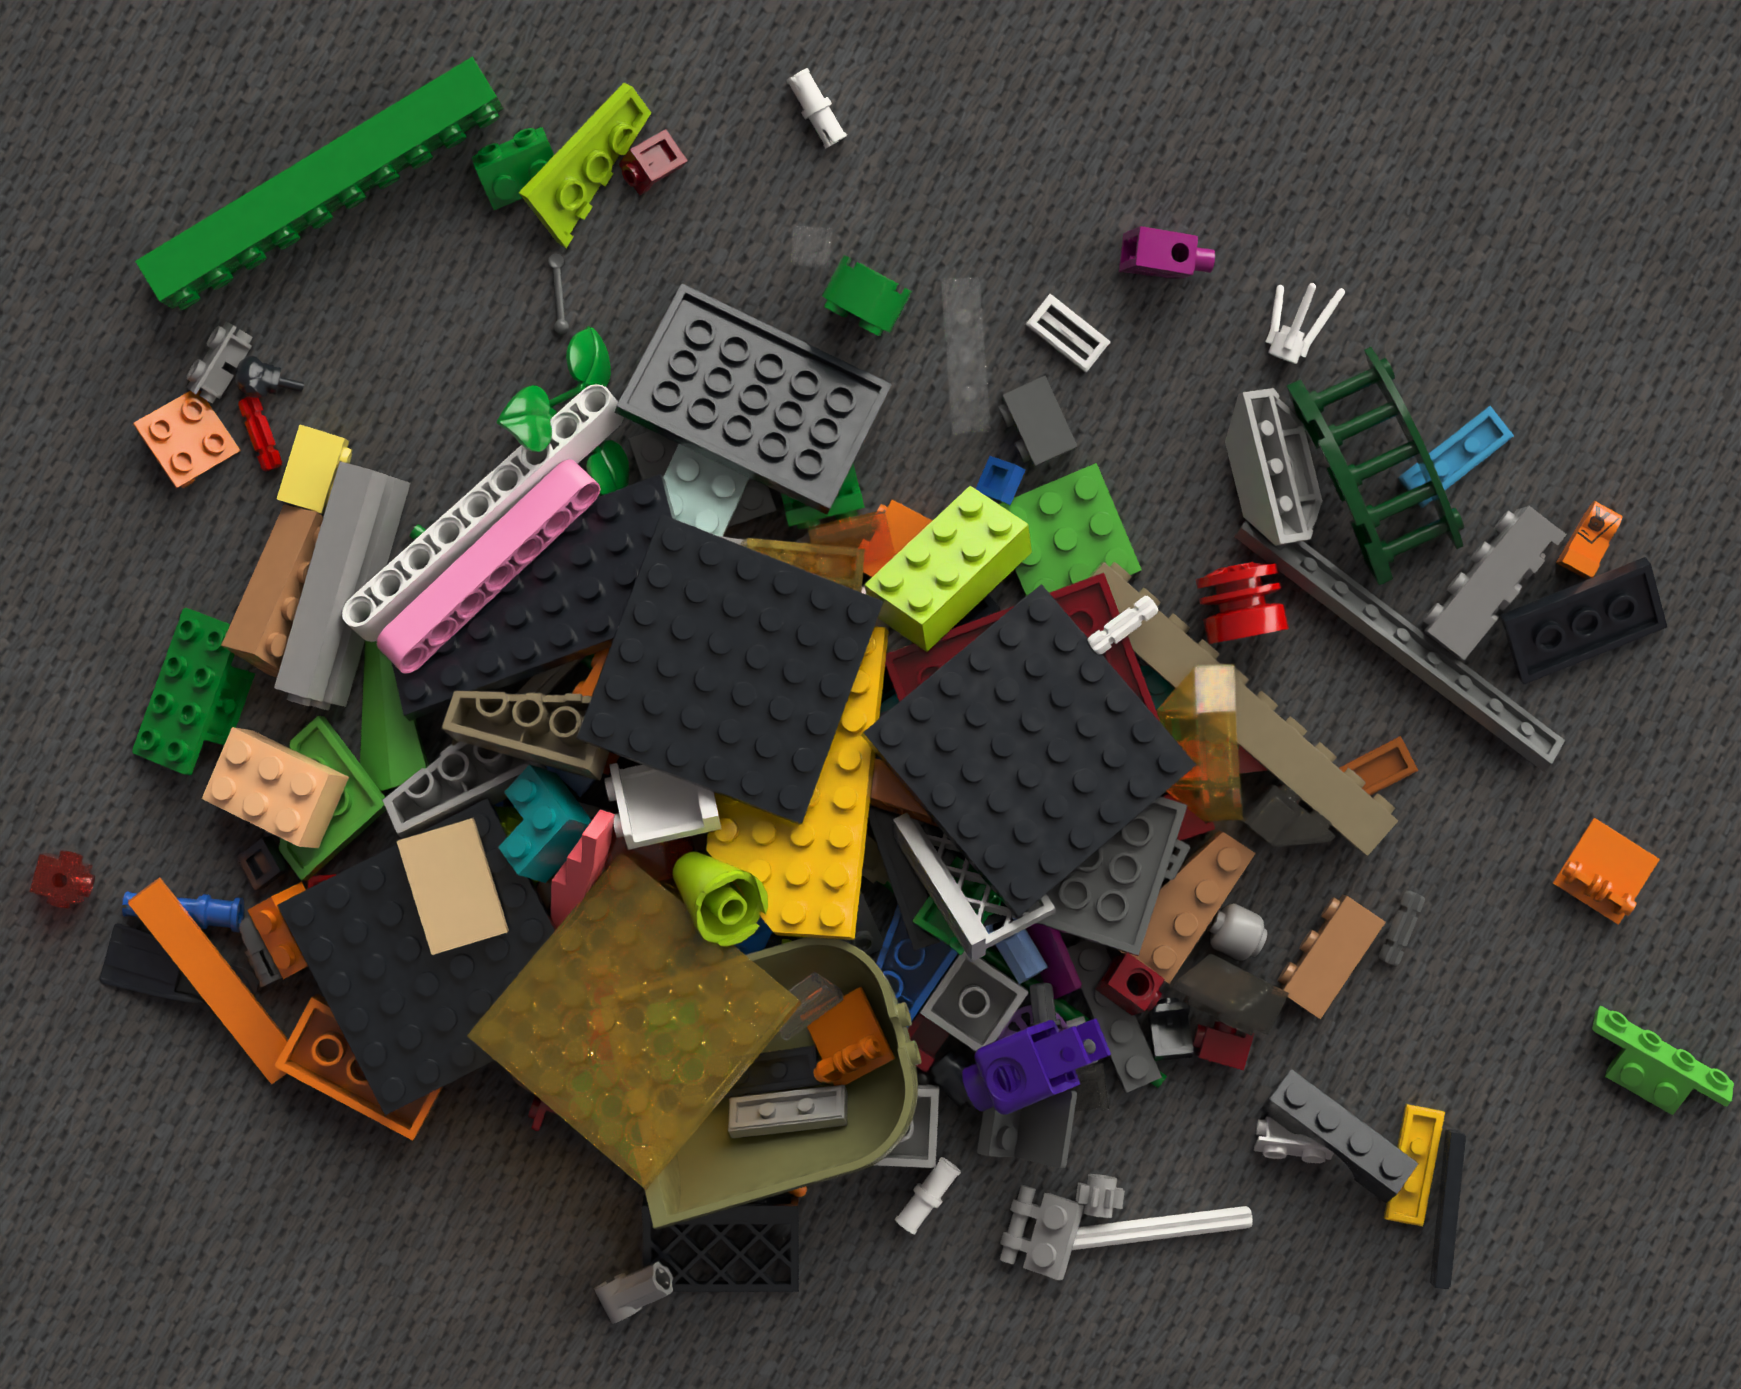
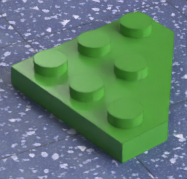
[279,716,387,881]

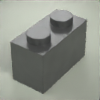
[998,376,1078,468]

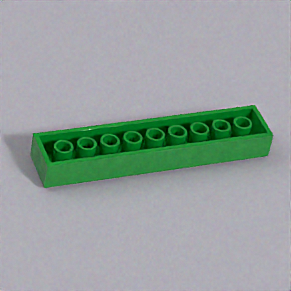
[135,56,504,310]

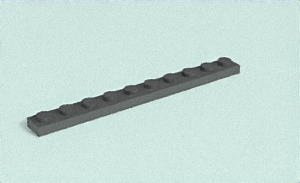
[1234,519,1565,772]

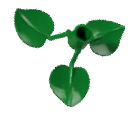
[497,326,629,496]

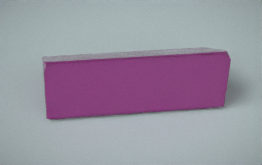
[1026,923,1082,999]

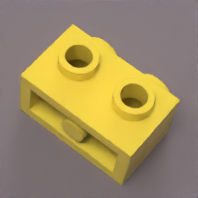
[277,425,353,514]

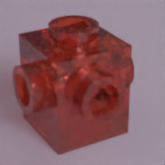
[29,850,95,909]

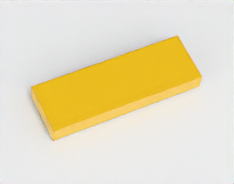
[1384,1104,1445,1227]

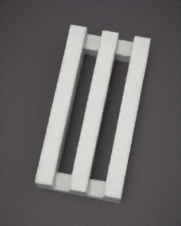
[1026,294,1110,373]

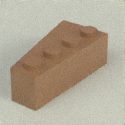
[221,505,324,677]

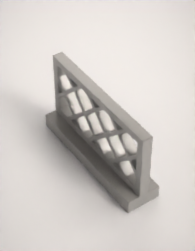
[893,813,1055,962]

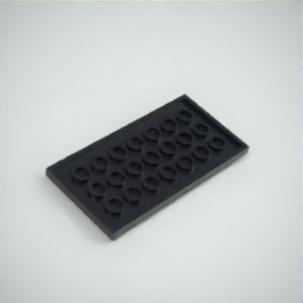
[392,474,676,721]

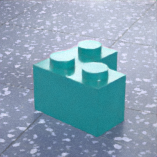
[498,764,592,883]

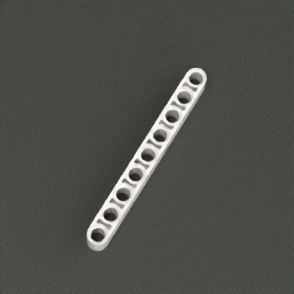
[342,384,624,642]

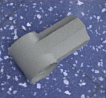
[594,1262,673,1324]

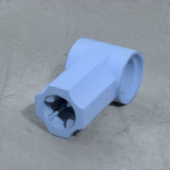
[986,918,1048,984]

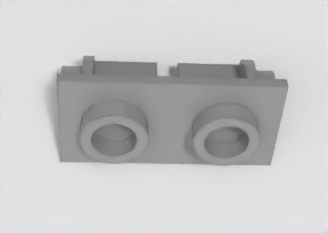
[186,321,253,404]

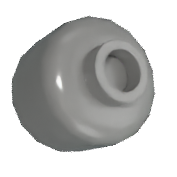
[1207,903,1267,961]

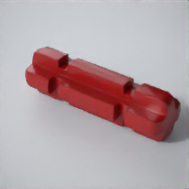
[238,396,282,471]

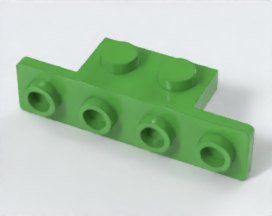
[1592,1006,1734,1115]

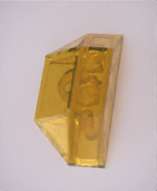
[1157,664,1243,821]

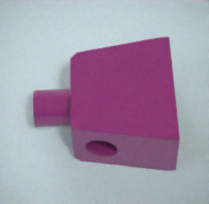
[1119,226,1215,279]

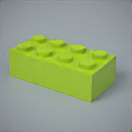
[864,486,1032,652]

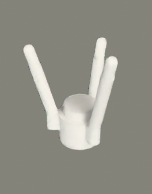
[1265,283,1345,364]

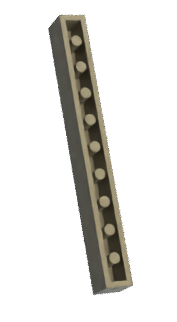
[1088,562,1398,856]

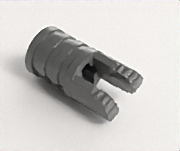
[238,916,282,988]

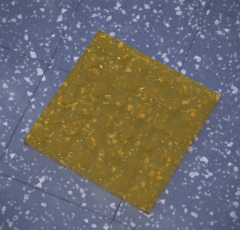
[467,852,802,1189]

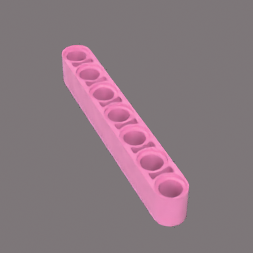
[377,459,600,674]

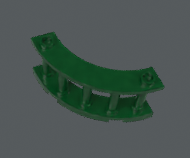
[1287,347,1465,585]

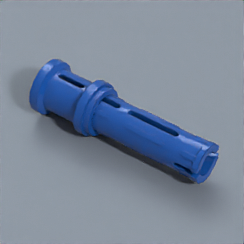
[122,891,244,932]

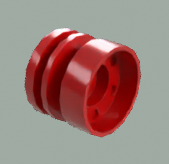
[1195,562,1289,644]

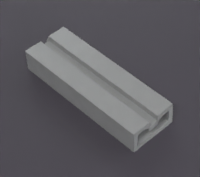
[274,461,410,710]

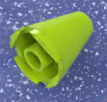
[673,852,768,947]

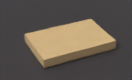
[396,817,509,955]

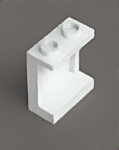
[604,763,722,850]

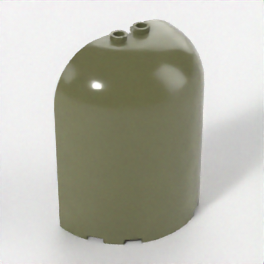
[601,937,921,1229]

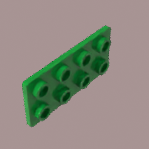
[132,608,255,776]

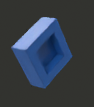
[976,456,1025,505]

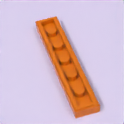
[128,877,288,1085]

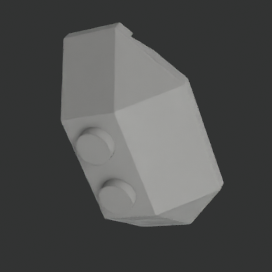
[1225,388,1322,546]

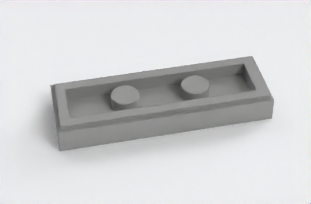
[728,1085,848,1138]

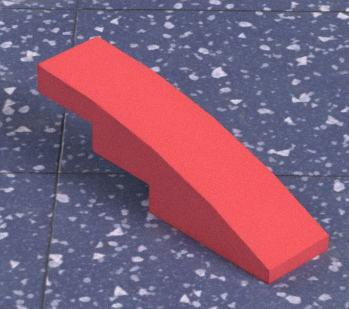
[551,809,615,935]

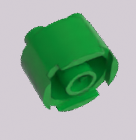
[822,255,912,336]

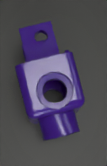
[962,1018,1111,1115]

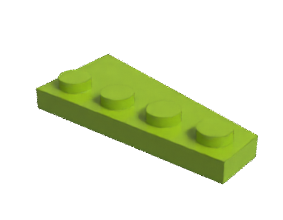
[519,83,651,248]

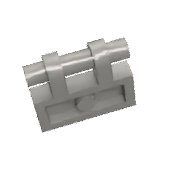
[1000,1185,1085,1280]

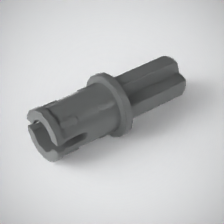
[1029,983,1061,1027]

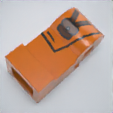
[1556,501,1622,579]

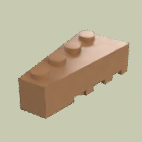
[1120,831,1256,984]

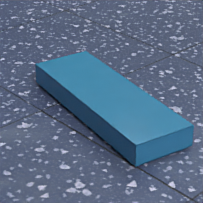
[1398,406,1514,508]

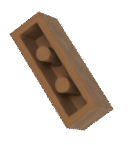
[1277,894,1386,1019]

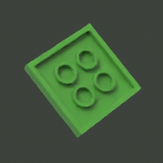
[999,463,1142,596]

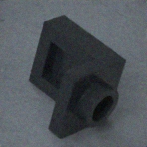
[1147,998,1194,1061]

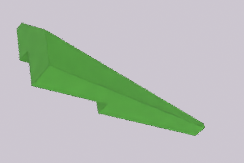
[360,640,429,791]

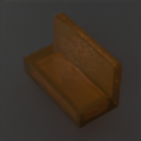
[808,509,895,572]

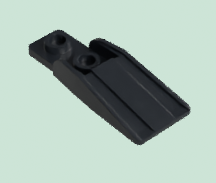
[100,923,259,1004]

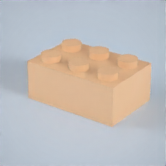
[202,727,349,848]

